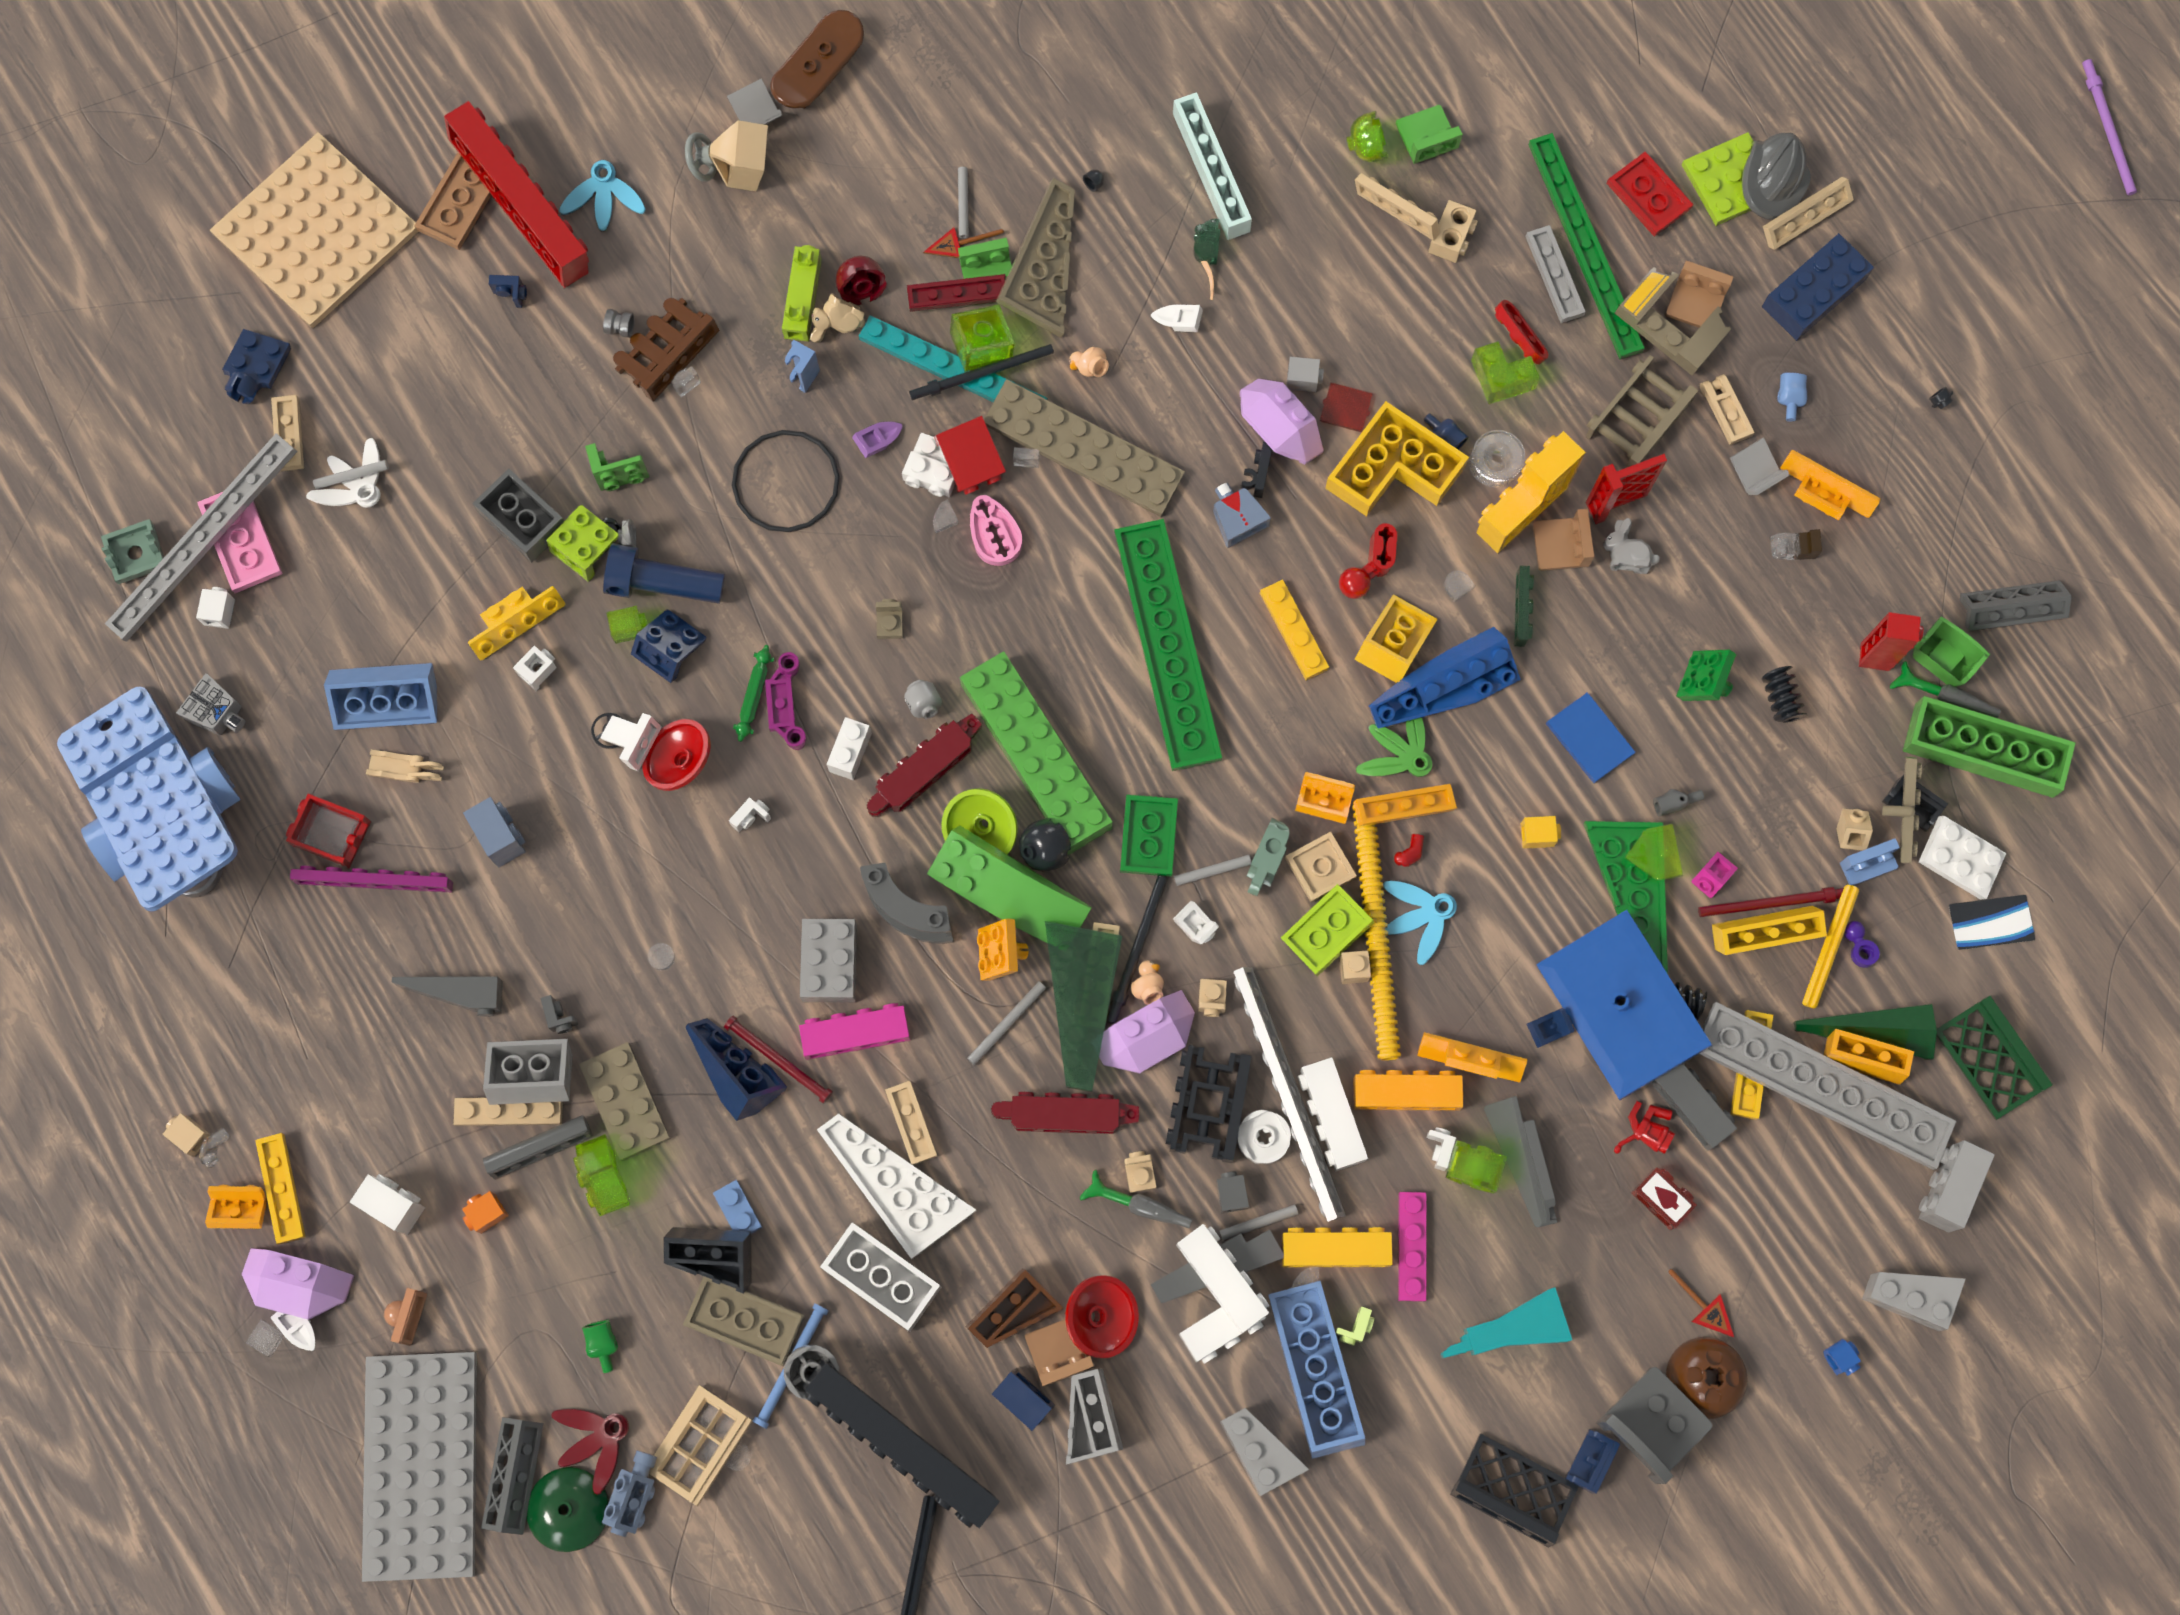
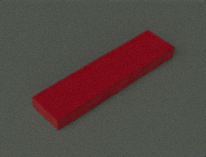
[907,274,1006,312]

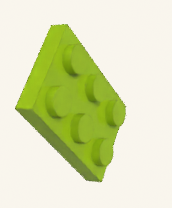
[1281,884,1375,977]

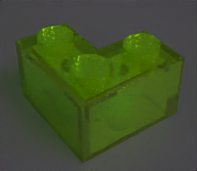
[1471,341,1540,404]
[573,1134,630,1216]

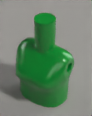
[582,1319,618,1373]

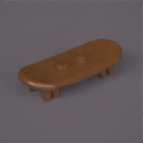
[770,10,864,109]

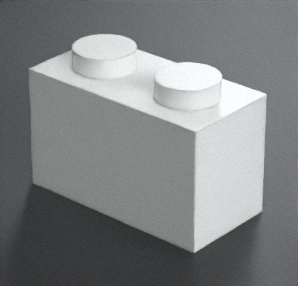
[827,717,872,780]

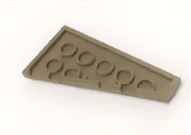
[996,178,1075,338]

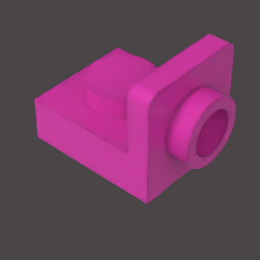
[1692,852,1738,898]

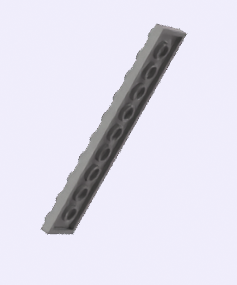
[1699,1002,1956,1170]

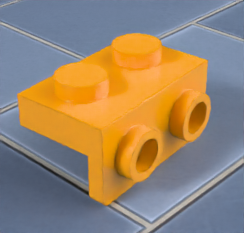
[1295,772,1355,824]
[205,1185,267,1229]

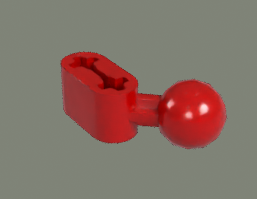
[1339,523,1397,599]

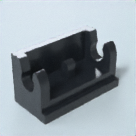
[1882,774,1948,832]

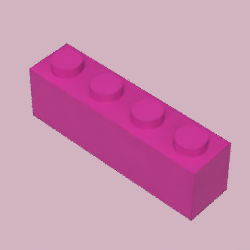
[799,1003,910,1060]

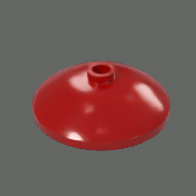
[642,719,711,791]
[1065,1275,1139,1358]

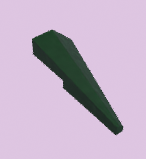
[1793,1004,1937,1060]

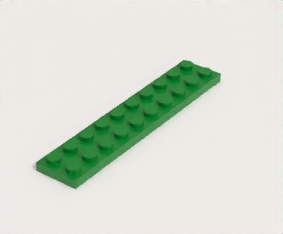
[1114,519,1222,771]

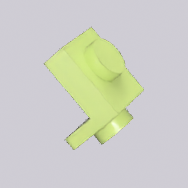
[1335,1307,1374,1346]

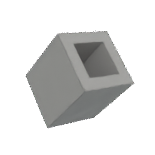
[1286,357,1324,392]

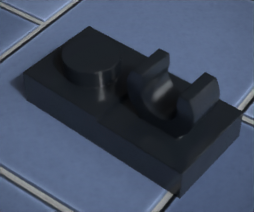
[1241,441,1272,498]

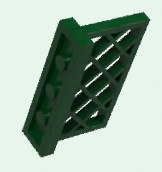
[1937,996,2053,1120]

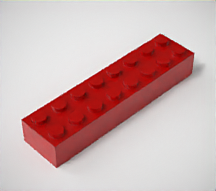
[444,101,589,288]

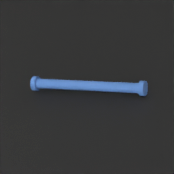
[752,1303,829,1429]

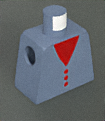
[1213,483,1271,548]

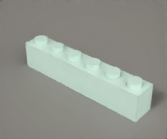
[1173,92,1252,240]

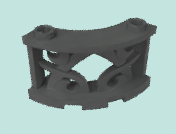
[860,863,953,944]

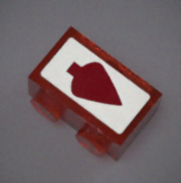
[1631,1167,1697,1230]

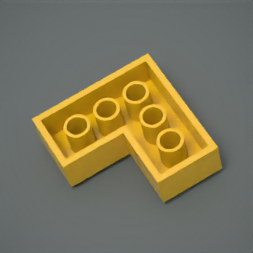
[1325,401,1469,517]
[1476,431,1586,554]

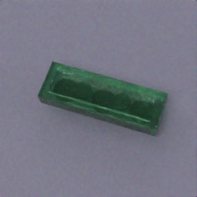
[1514,566,1534,647]

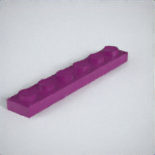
[290,866,453,893]

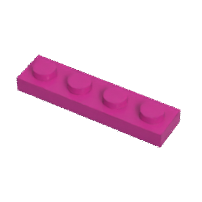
[1398,1192,1426,1302]

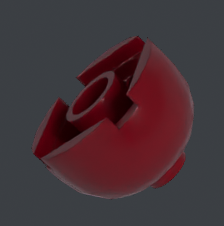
[836,255,887,305]

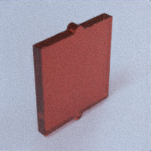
[1320,382,1373,433]

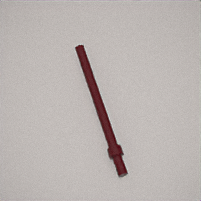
[1698,887,1844,917]

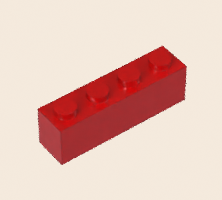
[1859,612,1924,671]

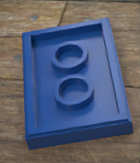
[1546,692,1635,784]

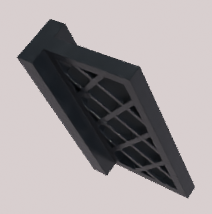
[1450,1433,1579,1548]

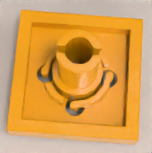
[977,919,1029,981]

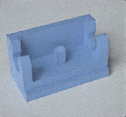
[785,340,820,393]

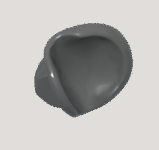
[1742,132,1811,220]

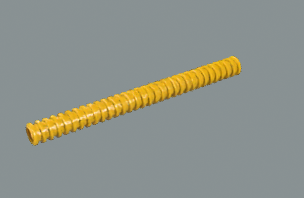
[1352,805,1401,1061]

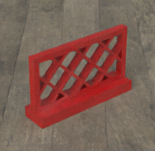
[1585,454,1667,524]

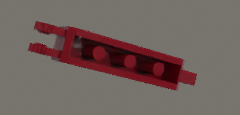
[866,714,982,817]
[991,1092,1139,1134]

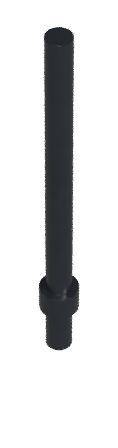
[909,344,1054,401]
[1106,875,1167,1024]

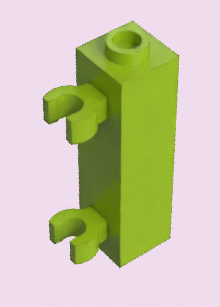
[782,245,822,342]

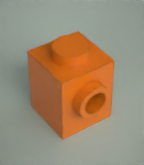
[462,1191,509,1234]

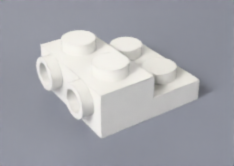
[902,433,955,497]

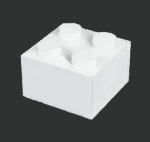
[350,1174,425,1235]

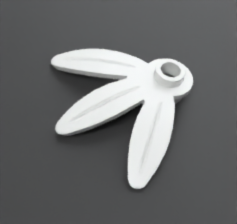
[306,438,381,508]

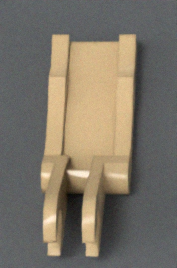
[366,749,444,783]

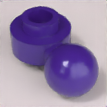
[1844,921,1880,968]

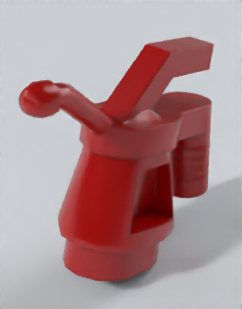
[1614,1101,1675,1154]

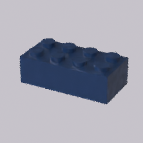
[1762,233,1874,341]

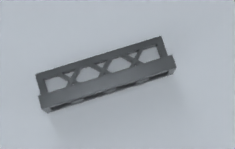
[1960,580,2072,631]
[481,1417,544,1535]

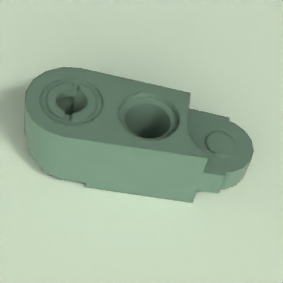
[1247,818,1289,896]

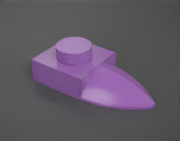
[852,422,902,458]

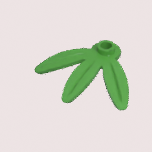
[1356,717,1432,777]

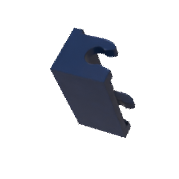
[992,1368,1055,1431]
[1565,1430,1620,1494]

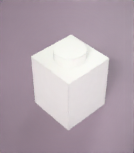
[196,587,235,629]

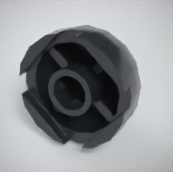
[1019,818,1071,872]

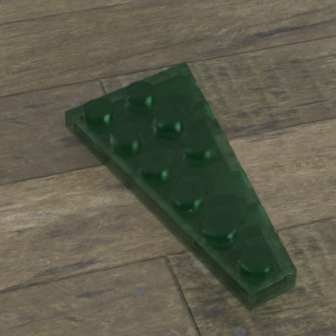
[1045,921,1122,1092]

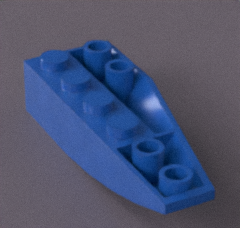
[1369,627,1521,729]

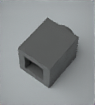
[1216,1172,1249,1214]

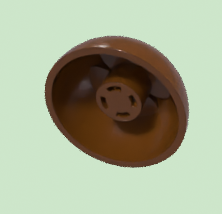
[1666,1337,1748,1419]

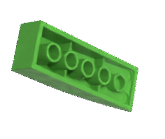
[927,826,1092,952]

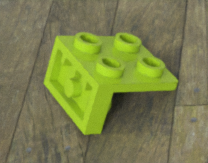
[547,505,619,582]

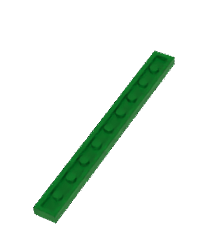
[1528,133,1644,360]

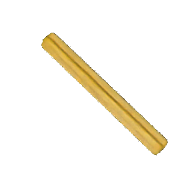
[1802,885,1859,1009]

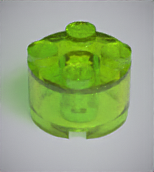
[1445,1141,1507,1193]

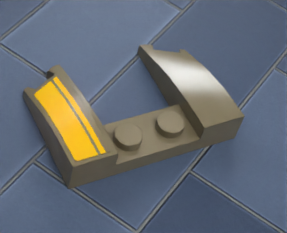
[1615,267,1731,375]

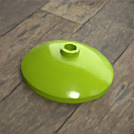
[942,788,1018,855]

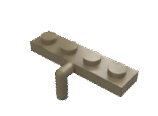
[1882,757,1922,863]

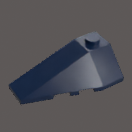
[685,1018,787,1121]

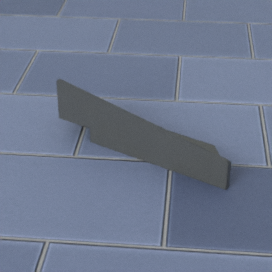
[1484,1096,1557,1227]
[1150,1230,1284,1303]

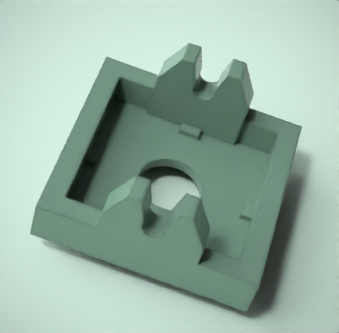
[101,519,164,584]

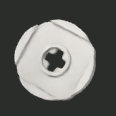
[1237,1110,1291,1164]

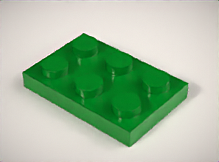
[1120,795,1178,877]

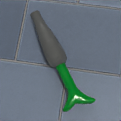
[1890,661,2001,718]
[1080,1170,1193,1229]

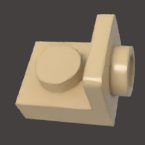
[1198,979,1227,1017]
[1124,1151,1156,1193]

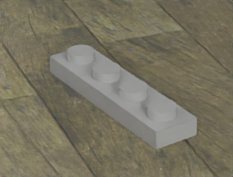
[1525,225,1585,323]

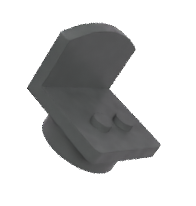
[1596,1367,1712,1484]

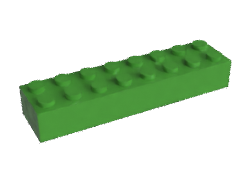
[960,651,1113,855]

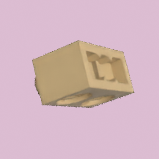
[1428,200,1478,263]

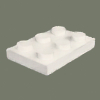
[1919,816,2006,900]

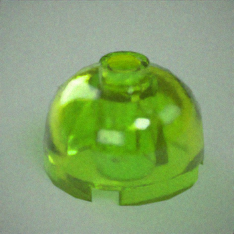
[1346,111,1388,162]

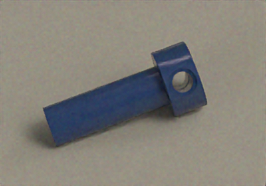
[603,544,725,604]

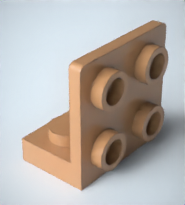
[1665,260,1733,328]
[1533,509,1594,571]
[1025,1320,1094,1387]

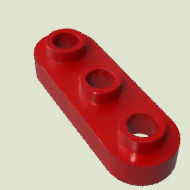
[1495,300,1549,365]

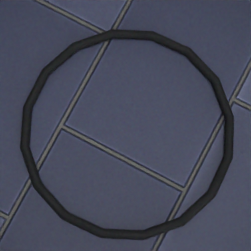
[732,430,840,532]

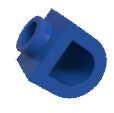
[1823,1339,1861,1376]

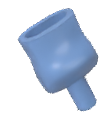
[1777,373,1807,421]

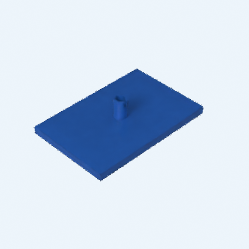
[1536,910,1713,1100]

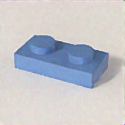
[713,1180,763,1234]

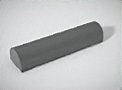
[483,1115,593,1180]

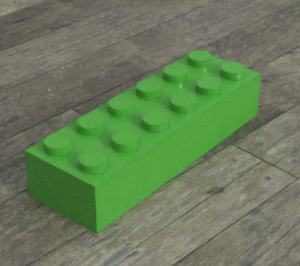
[1903,696,2076,798]

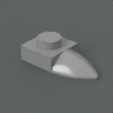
[618,519,636,548]

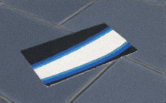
[1949,895,2035,950]

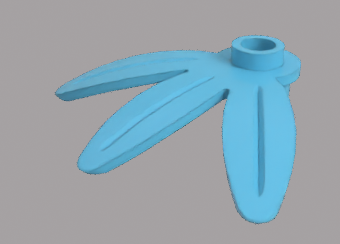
[559,160,646,231]
[1383,881,1457,965]

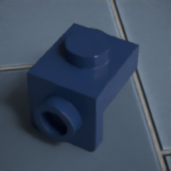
[1526,1008,1574,1048]

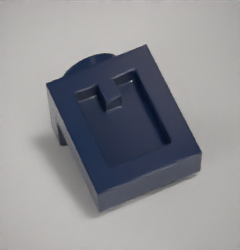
[489,275,527,308]

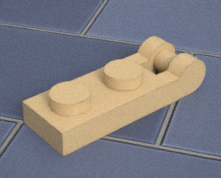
[1700,374,1755,445]

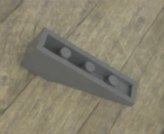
[391,977,503,1017]

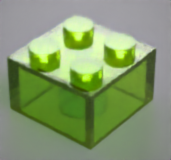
[950,304,1015,372]

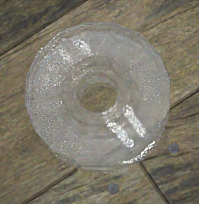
[1469,430,1525,487]

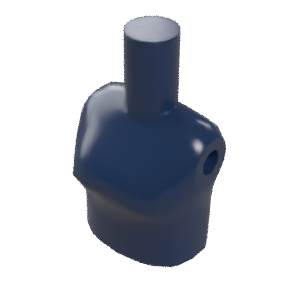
[1424,413,1469,450]

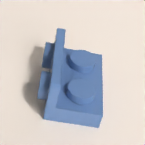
[1840,838,1900,886]

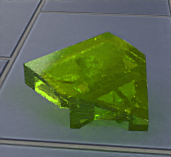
[1625,824,1683,880]

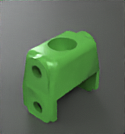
[1912,617,1990,687]

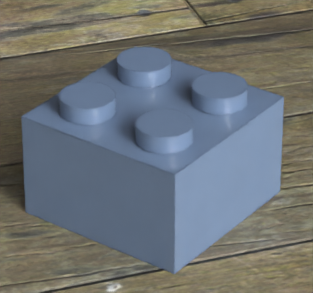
[463,797,526,868]

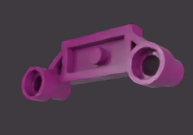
[765,652,806,750]

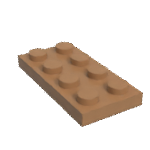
[414,153,492,250]

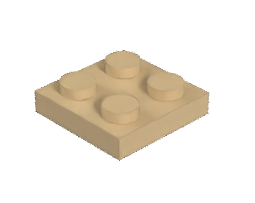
[1285,832,1357,902]

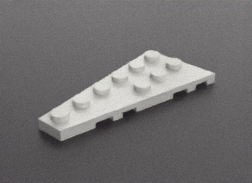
[817,1114,977,1259]

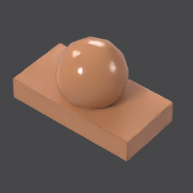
[384,1288,427,1346]

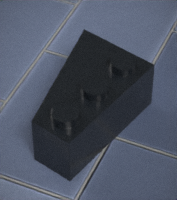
[663,1227,752,1294]

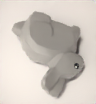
[1603,518,1660,574]

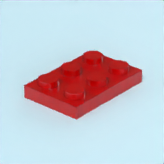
[1606,152,1694,237]

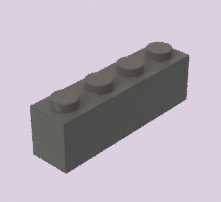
[1651,1064,1737,1151]

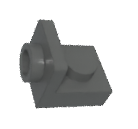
[540,995,578,1034]

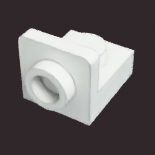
[729,797,771,832]
[1426,1127,1456,1171]

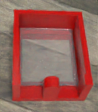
[286,794,371,868]

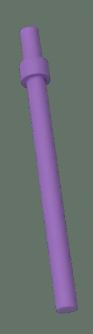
[2082,59,2137,196]

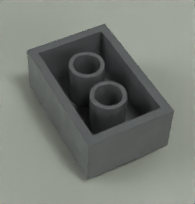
[472,469,564,563]

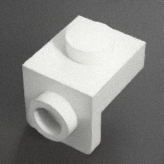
[1173,901,1219,944]

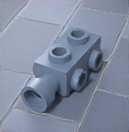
[602,1450,657,1537]

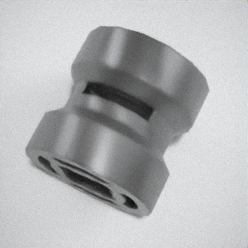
[603,309,635,338]

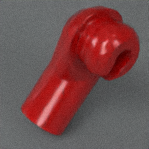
[1394,834,1424,867]

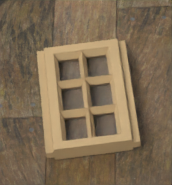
[649,1385,753,1506]

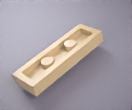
[271,395,304,472]
[885,1081,937,1165]

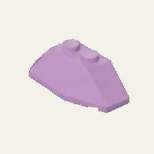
[1240,379,1323,465]
[1090,990,1195,1074]
[242,1248,354,1320]

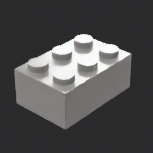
[800,919,857,1003]
[483,1039,573,1105]
[1918,1140,1995,1233]

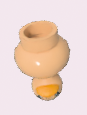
[1069,347,1109,377]
[1131,960,1164,1005]

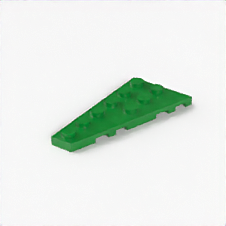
[1583,821,1668,974]

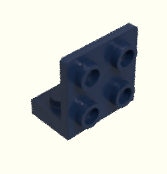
[631,609,707,683]

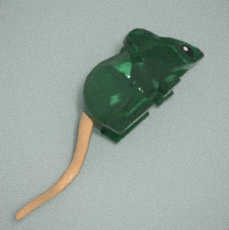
[1193,218,1221,300]

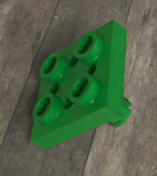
[1676,649,1737,701]

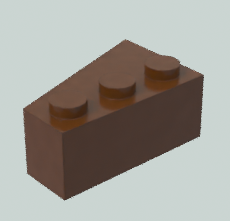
[965,1268,1063,1348]

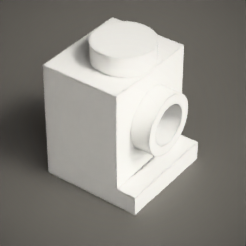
[513,646,557,691]

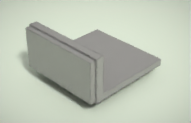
[727,79,782,125]
[1730,438,1789,495]

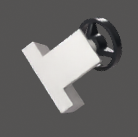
[591,713,662,771]

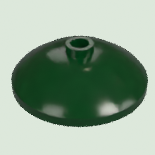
[527,1467,609,1552]

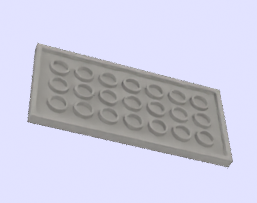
[362,1352,477,1582]

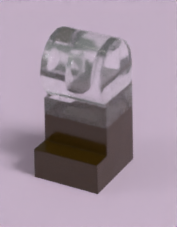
[1770,529,1822,560]

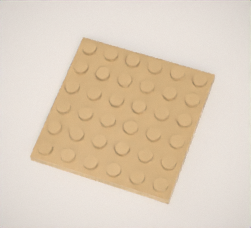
[210,132,419,329]

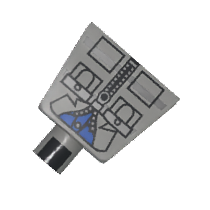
[176,673,245,735]

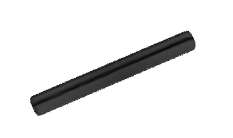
[901,1495,938,1615]

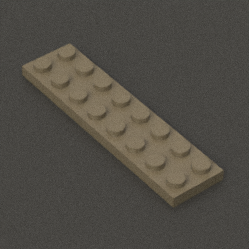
[984,379,1185,517]

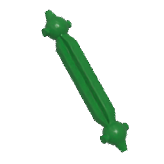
[733,645,774,742]

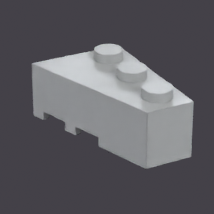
[1862,1272,1965,1331]
[1066,1369,1124,1465]
[1220,1408,1309,1496]

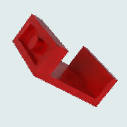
[934,416,1006,495]

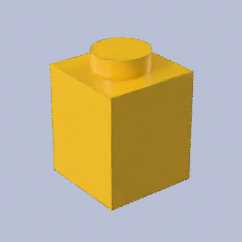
[1520,816,1561,849]

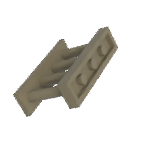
[1586,355,1699,467]

